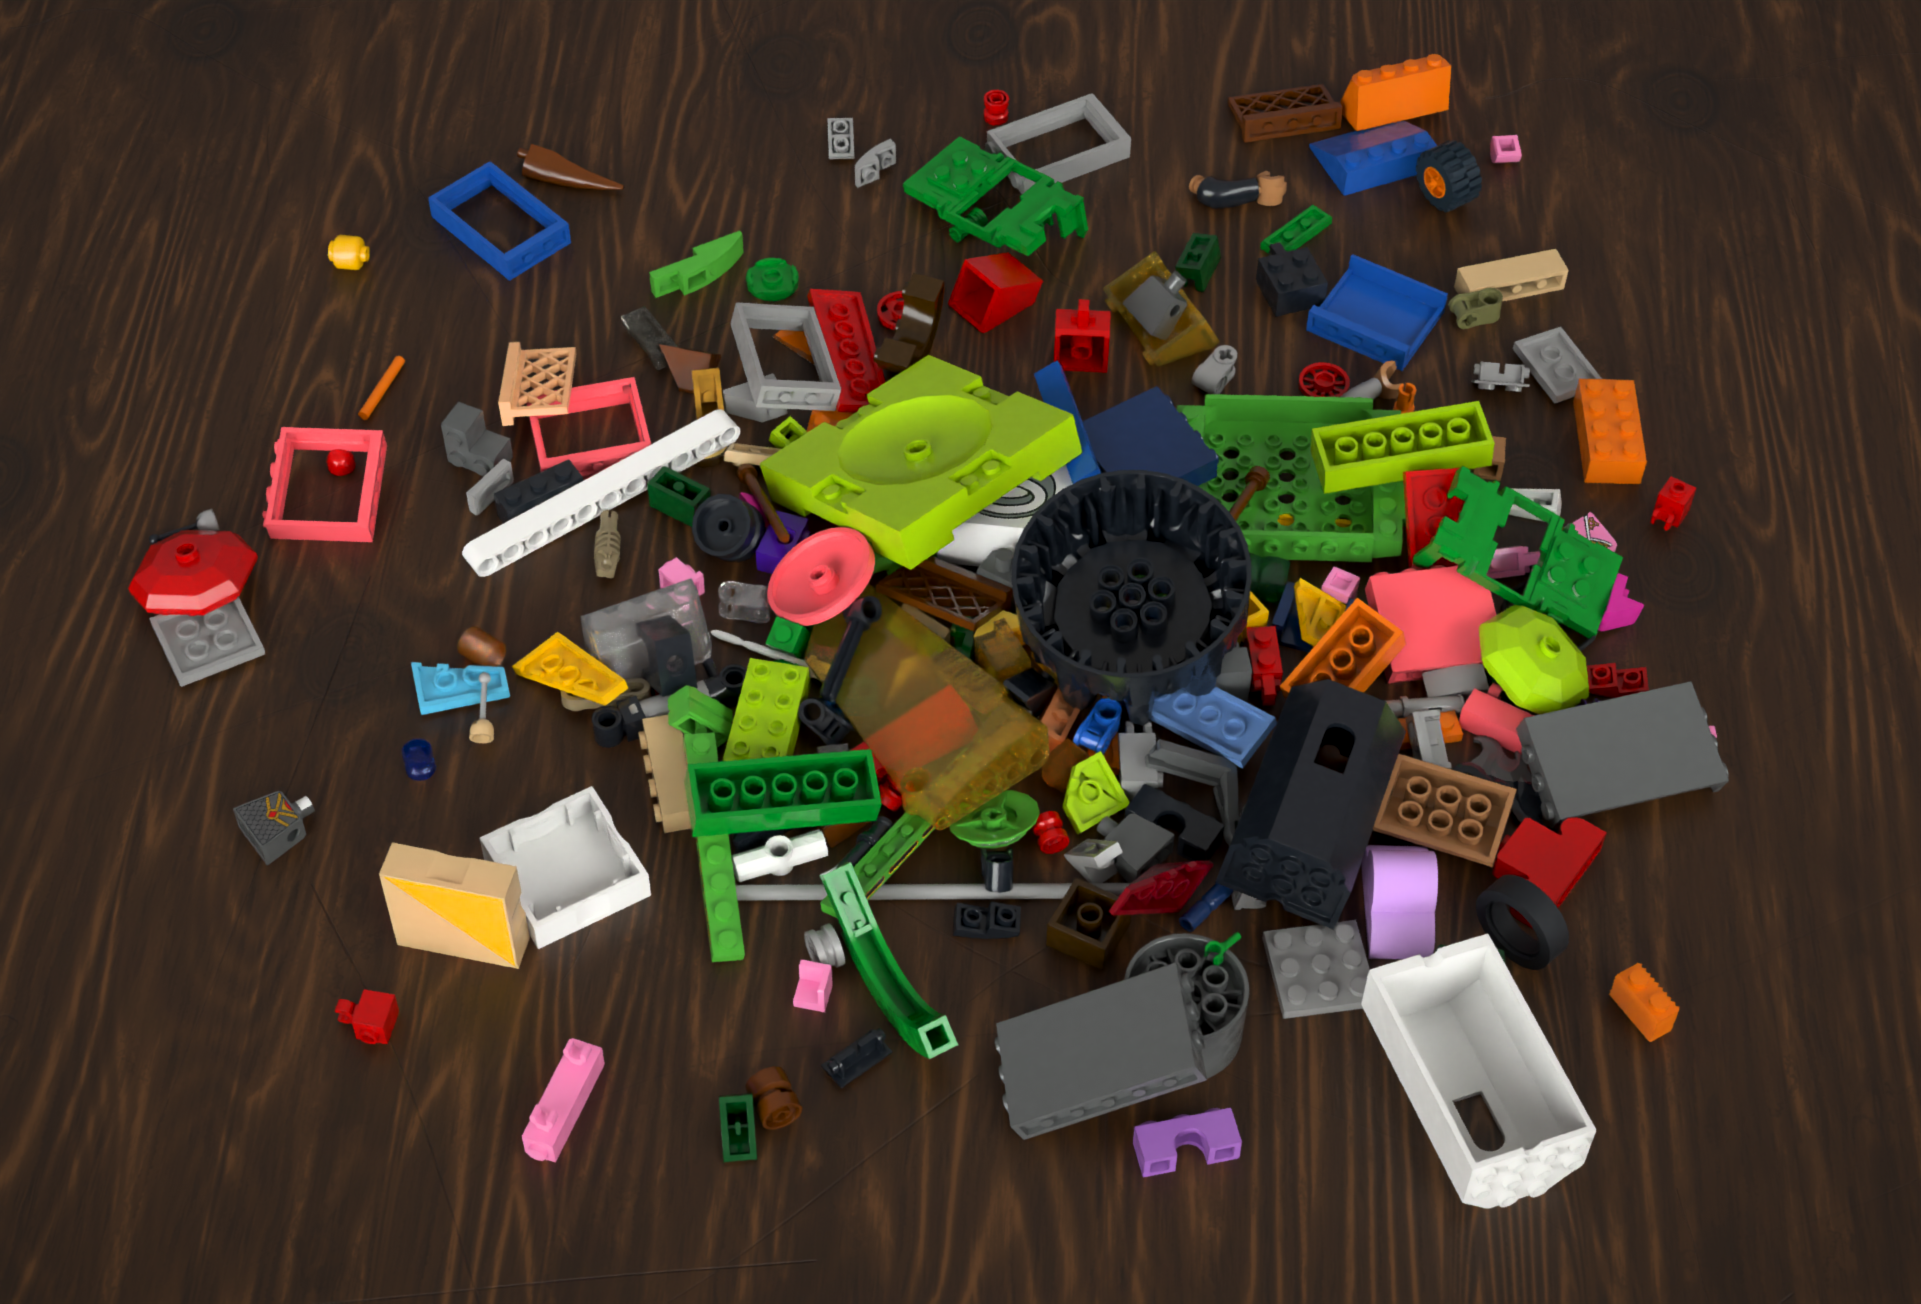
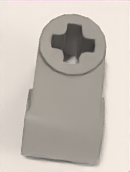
[1191,345,1237,394]

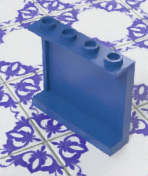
[1306,254,1448,371]

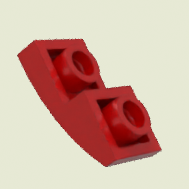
[1587,663,1649,698]

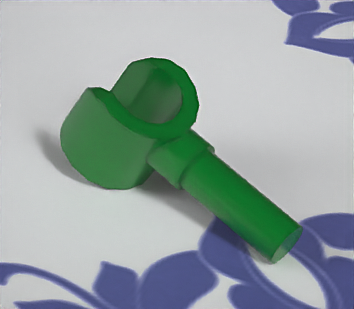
[1204,932,1241,965]

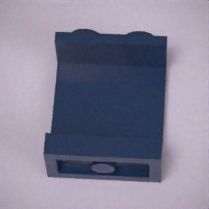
[1271,581,1355,653]

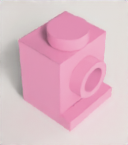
[659,557,705,608]

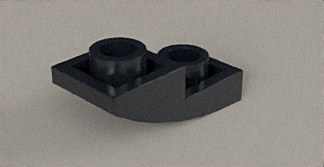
[953,901,1021,939]

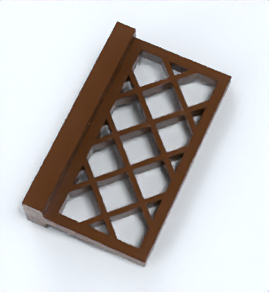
[1228,84,1343,143]
[875,556,1013,632]

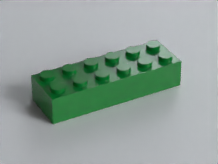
[684,749,882,837]

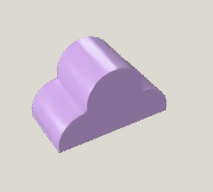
[1361,845,1438,959]

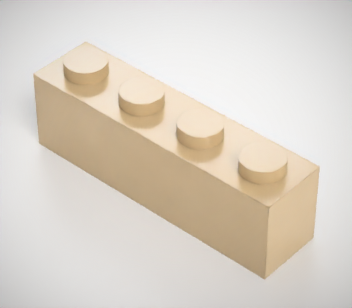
[1454,249,1569,303]
[638,714,691,833]

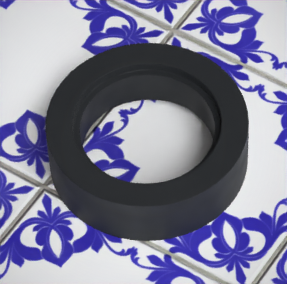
[1476,875,1569,970]

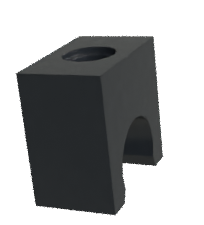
[635,615,698,697]

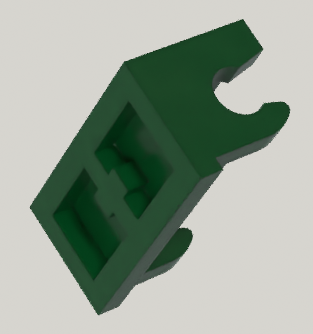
[1175,233,1221,292]

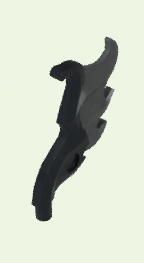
[1453,736,1558,833]

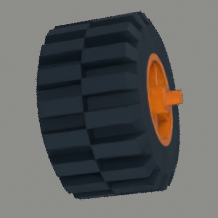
[1416,140,1482,212]

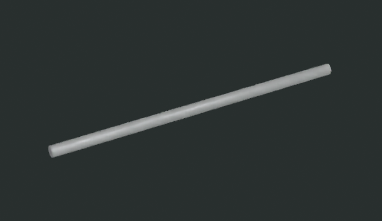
[735,883,1130,901]

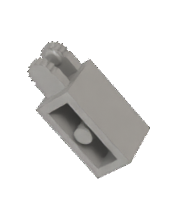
[1118,721,1163,800]

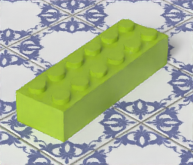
[1310,401,1495,494]

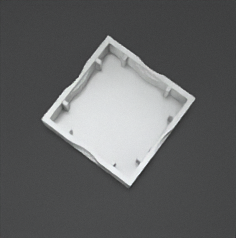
[480,786,651,949]

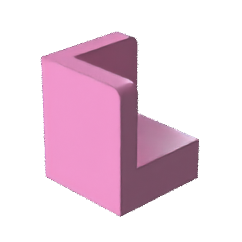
[1321,567,1360,604]
[793,960,833,1012]

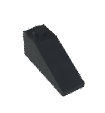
[1003,668,1056,719]

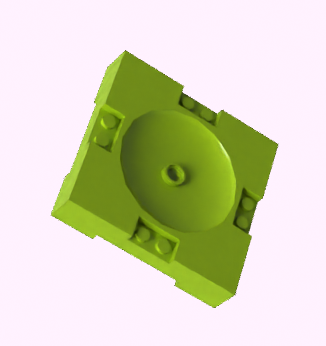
[759,355,1083,570]

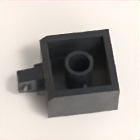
[1256,242,1328,317]

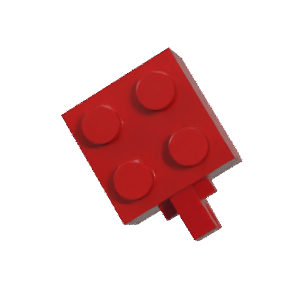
[1054,299,1111,373]

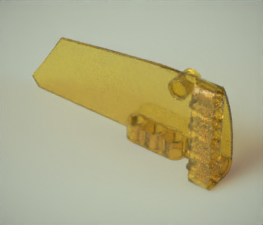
[804,583,1049,830]

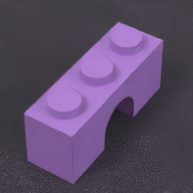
[1133,1108,1242,1177]

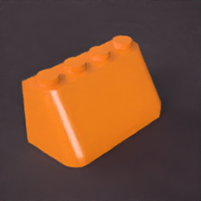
[1340,54,1451,131]

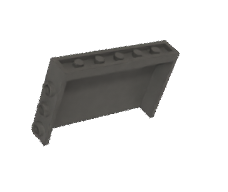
[1516,681,1729,829]
[995,963,1207,1140]

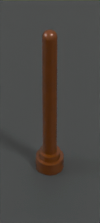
[1229,466,1270,521]

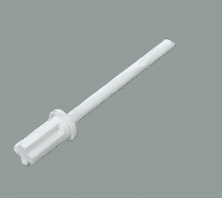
[711,630,846,681]

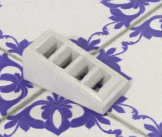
[1509,488,1562,522]

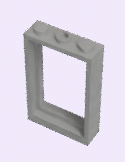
[985,93,1131,194]
[730,303,841,411]

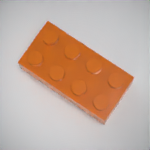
[1573,379,1647,484]
[1280,598,1406,699]

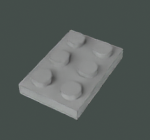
[1513,327,1602,404]

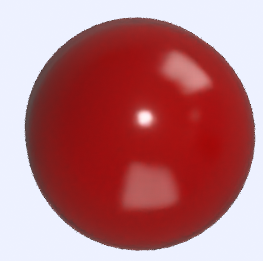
[326,449,356,476]

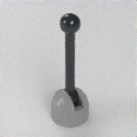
[149,508,220,545]

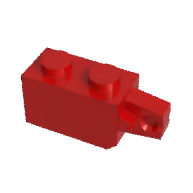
[1243,626,1283,705]

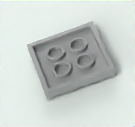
[149,597,265,687]
[1262,920,1370,1019]

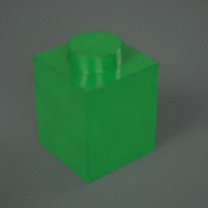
[765,616,811,659]

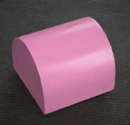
[1490,135,1522,163]

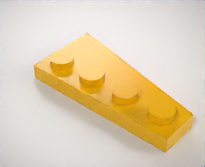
[512,632,628,706]

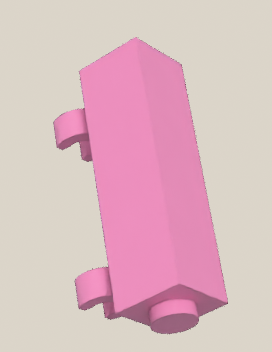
[522,1038,605,1163]

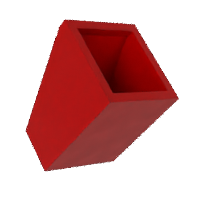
[948,252,1043,333]

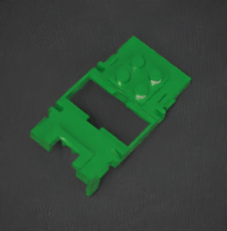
[903,136,1088,256]
[1412,466,1623,639]

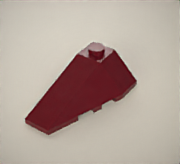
[1109,860,1214,915]

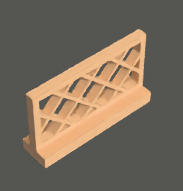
[498,342,576,426]

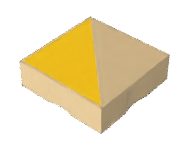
[379,842,530,969]

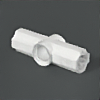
[731,830,828,882]

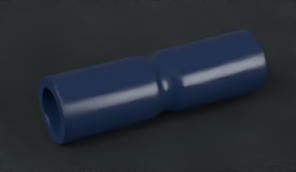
[1179,883,1233,932]

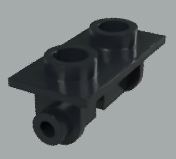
[821,1028,893,1089]

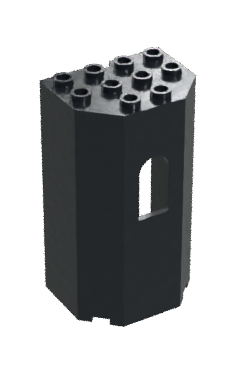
[1215,679,1406,930]

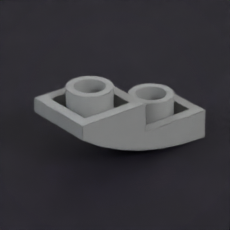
[827,118,854,159]
[855,138,896,188]
[1422,664,1489,699]

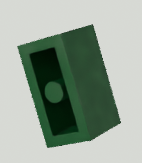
[647,466,711,527]

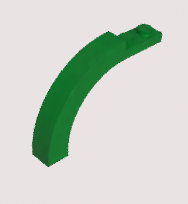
[819,862,958,1059]

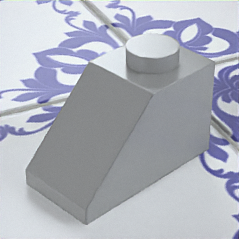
[723,373,787,422]

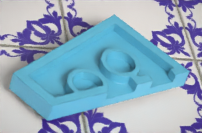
[411,662,510,715]

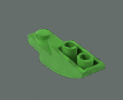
[649,231,744,298]

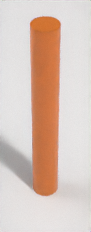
[358,356,405,420]

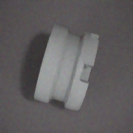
[804,923,845,968]

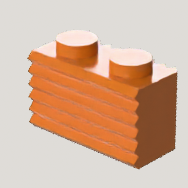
[1609,963,1679,1042]

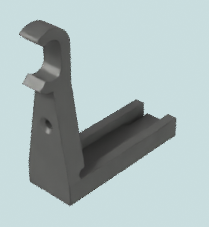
[1145,739,1240,845]

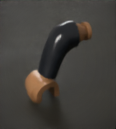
[1189,171,1287,209]

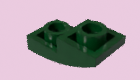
[950,616,973,673]

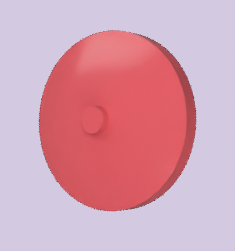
[767,527,875,626]

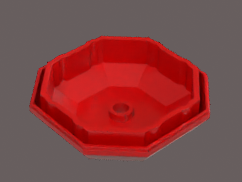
[128,530,258,616]

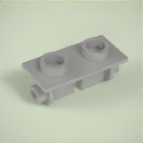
[1471,361,1530,392]

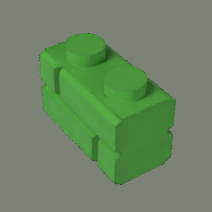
[668,685,733,748]

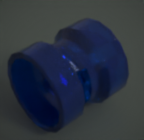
[402,738,436,781]

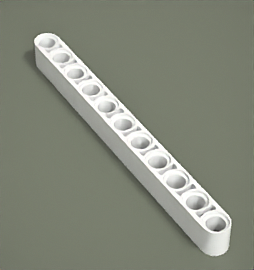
[462,409,740,577]

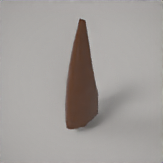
[517,144,625,190]

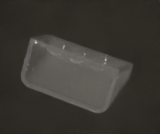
[580,579,712,679]

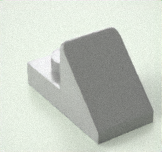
[1064,839,1123,883]

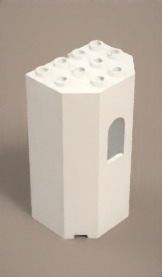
[1361,933,1596,1209]

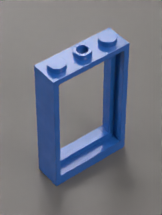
[428,161,571,281]

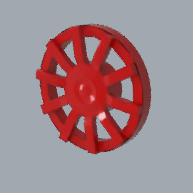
[1298,362,1350,397]

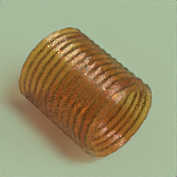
[457,626,506,667]

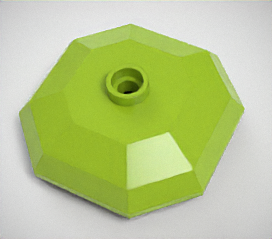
[1479,605,1589,715]

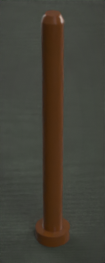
[737,464,790,543]

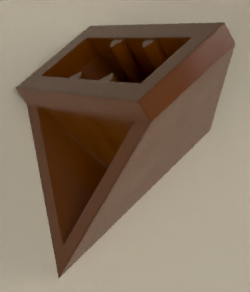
[659,344,721,394]

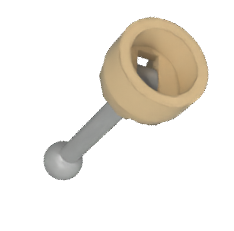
[469,672,494,743]

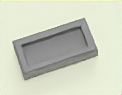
[466,458,514,515]

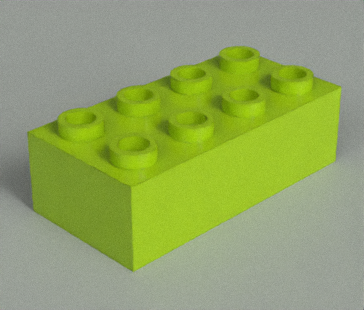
[722,658,811,761]

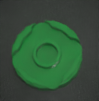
[746,258,799,301]

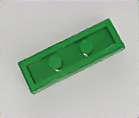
[1260,205,1332,254]

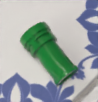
[949,207,988,243]

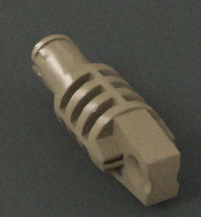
[594,510,621,578]

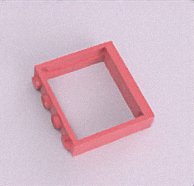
[526,377,651,480]
[262,427,387,542]

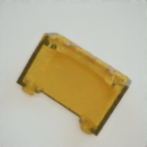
[1103,251,1220,367]

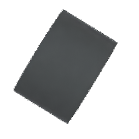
[1125,934,1249,1078]

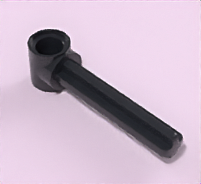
[820,596,882,702]

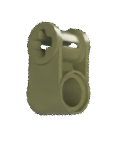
[1448,288,1503,329]

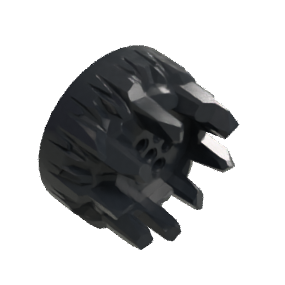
[1011,470,1251,726]

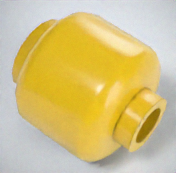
[328,235,370,270]

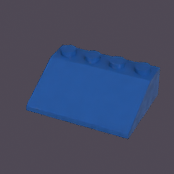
[1309,120,1437,196]

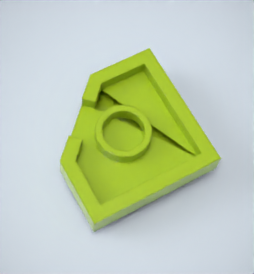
[1062,751,1130,834]

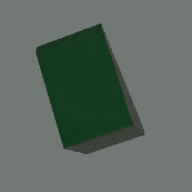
[719,1093,757,1162]

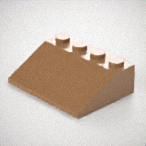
[1373,754,1517,867]

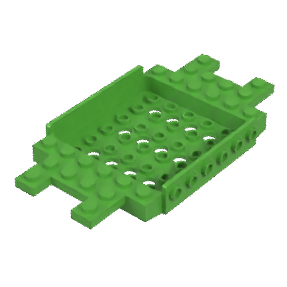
[1177,394,1406,562]

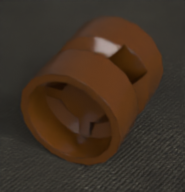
[745,1066,802,1130]

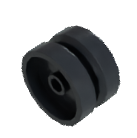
[692,494,766,563]

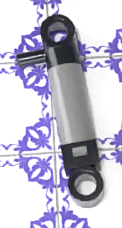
[592,658,747,748]

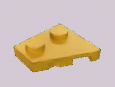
[1294,578,1347,647]

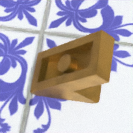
[691,368,724,420]

